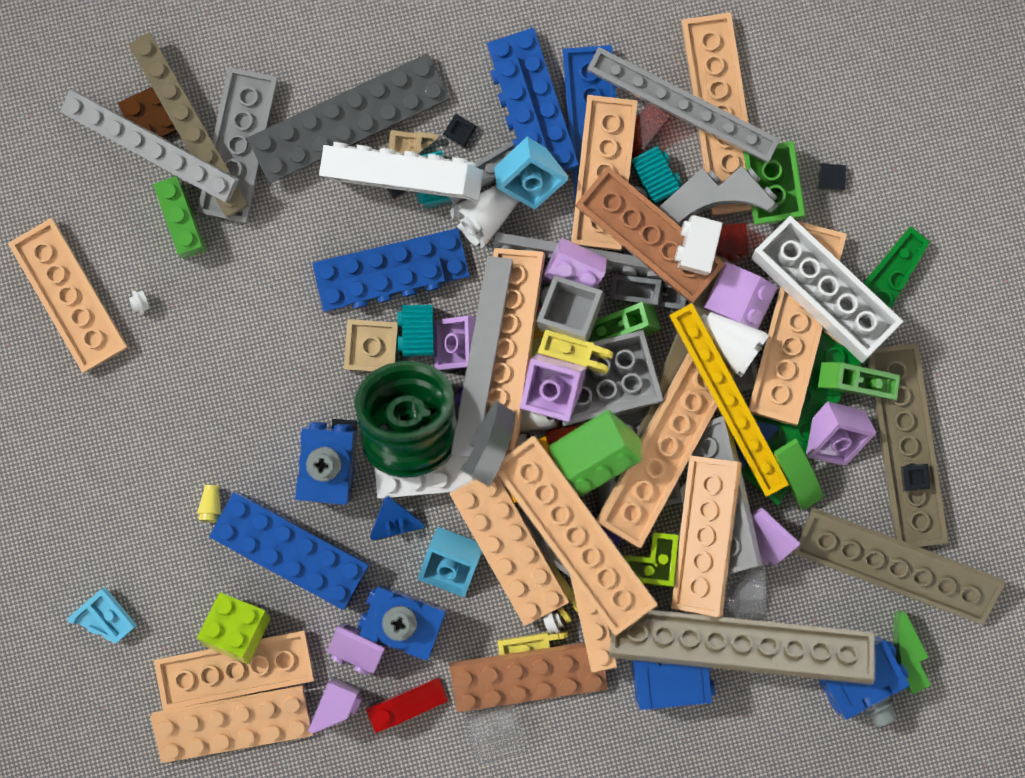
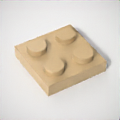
[344,319,398,372]

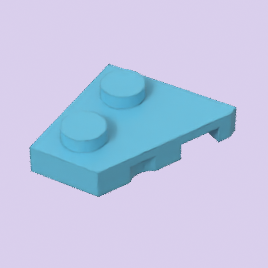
[67,587,137,644]

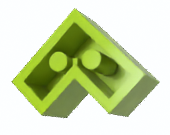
[624,532,679,588]

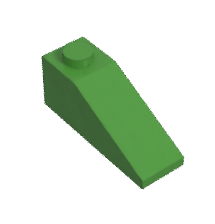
[588,302,661,343]
[818,362,900,400]

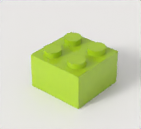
[196,592,271,665]

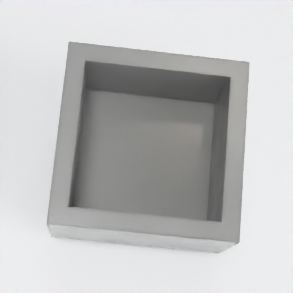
[537,275,604,342]

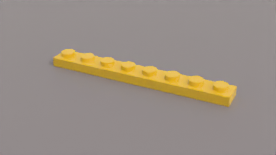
[669,303,789,497]

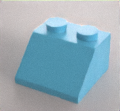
[494,137,569,210]
[417,526,482,598]

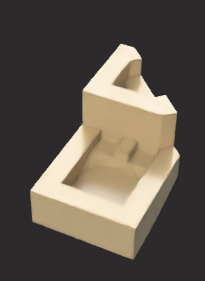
[388,130,438,154]

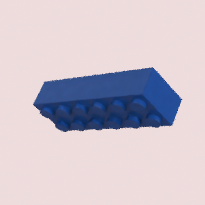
[209,492,370,610]

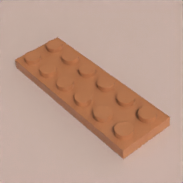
[575,166,725,303]
[449,642,608,712]

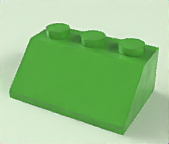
[743,141,807,225]
[549,409,642,496]

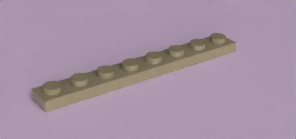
[128,32,249,218]

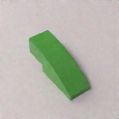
[774,439,824,511]
[893,610,931,694]

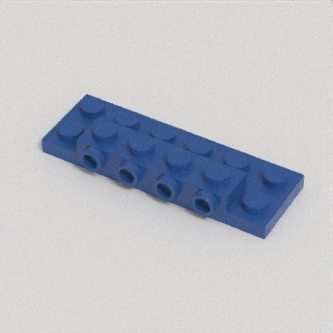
[487,27,579,172]
[312,228,470,312]

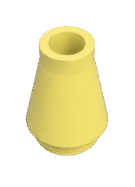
[197,485,222,523]

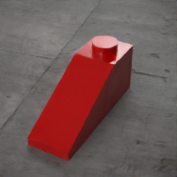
[366,677,448,733]

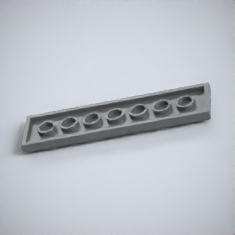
[247,53,450,184]

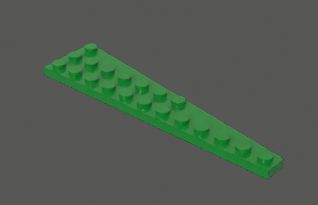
[741,226,930,506]

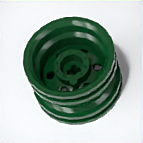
[354,361,457,478]

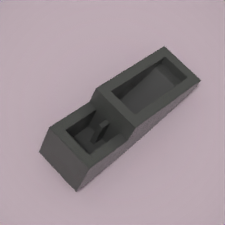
[609,274,689,311]
[461,400,516,487]

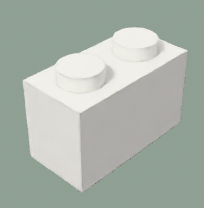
[675,215,722,276]

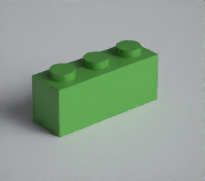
[153,176,207,259]

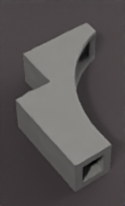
[658,166,778,227]

